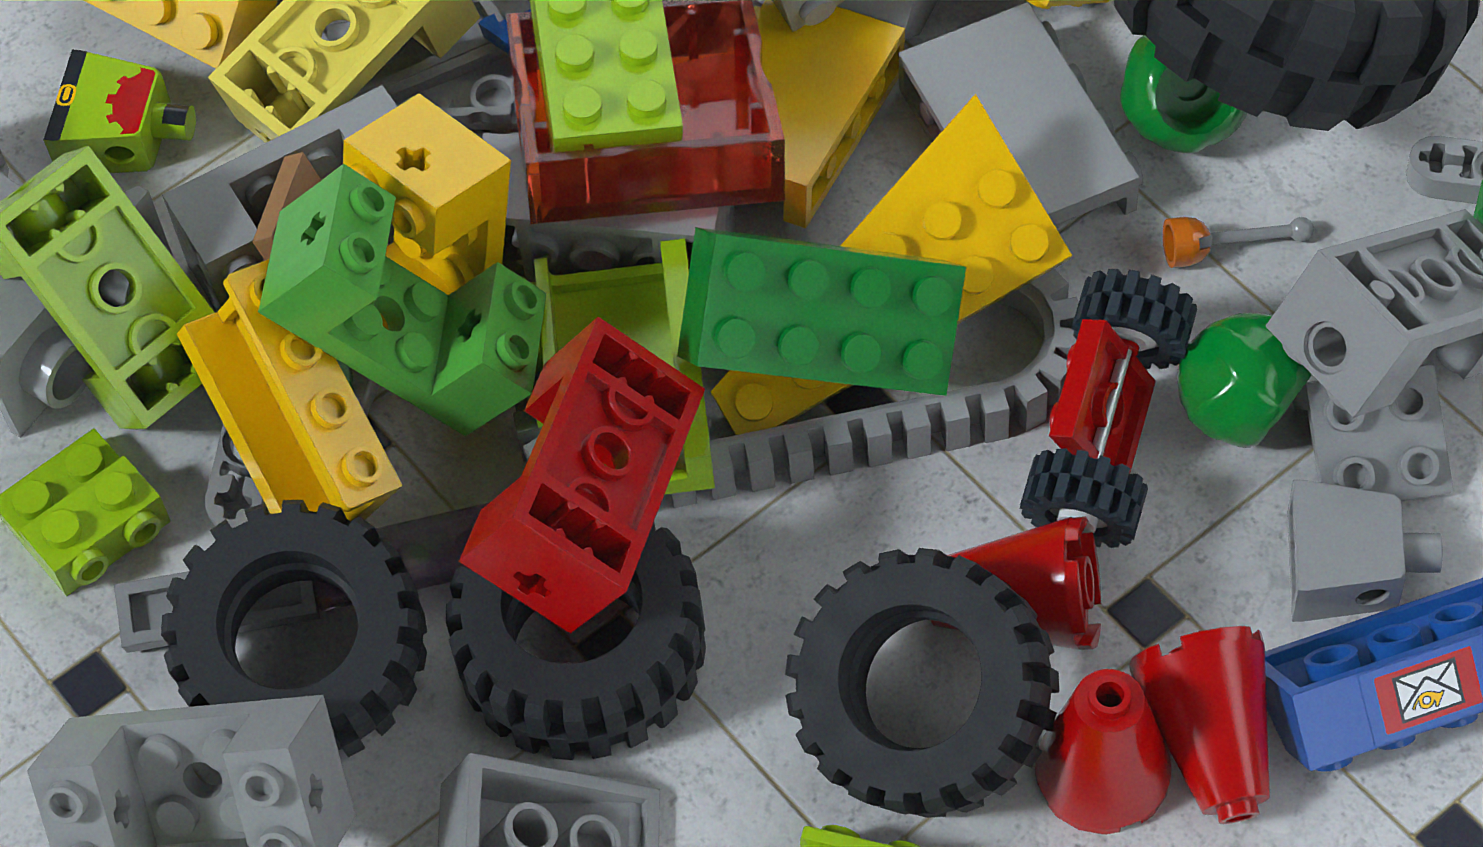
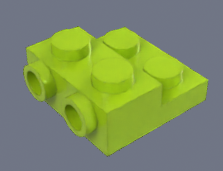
[0,428,171,597]

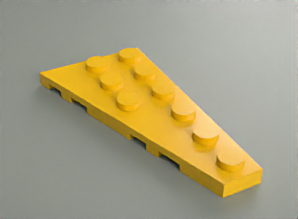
[711,94,1072,435]

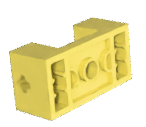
[208,0,480,143]

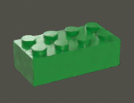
[677,227,966,396]

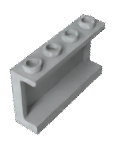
[898,2,1143,225]

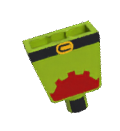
[43,49,196,173]

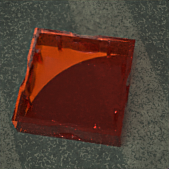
[506,0,785,224]

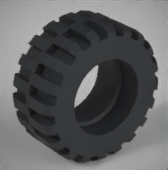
[161,500,427,757]
[446,522,706,760]
[785,548,1059,818]

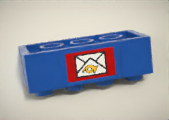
[1265,578,1483,772]

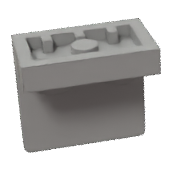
[1293,364,1453,501]

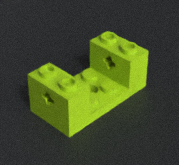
[0,146,215,429]

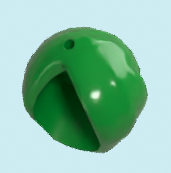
[1120,35,1247,154]
[1177,313,1312,448]

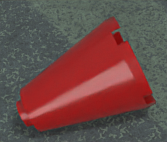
[931,516,1101,650]
[1129,626,1270,824]
[1035,669,1172,835]

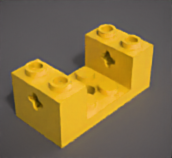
[343,93,511,330]

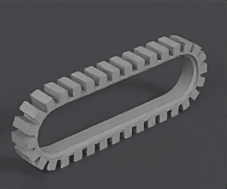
[513,269,1079,508]

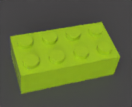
[530,0,683,183]

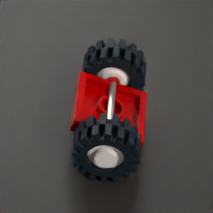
[1019,269,1197,548]

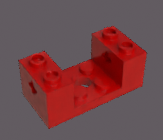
[458,317,705,633]

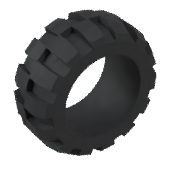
[1114,0,1480,131]

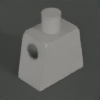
[1287,480,1443,622]

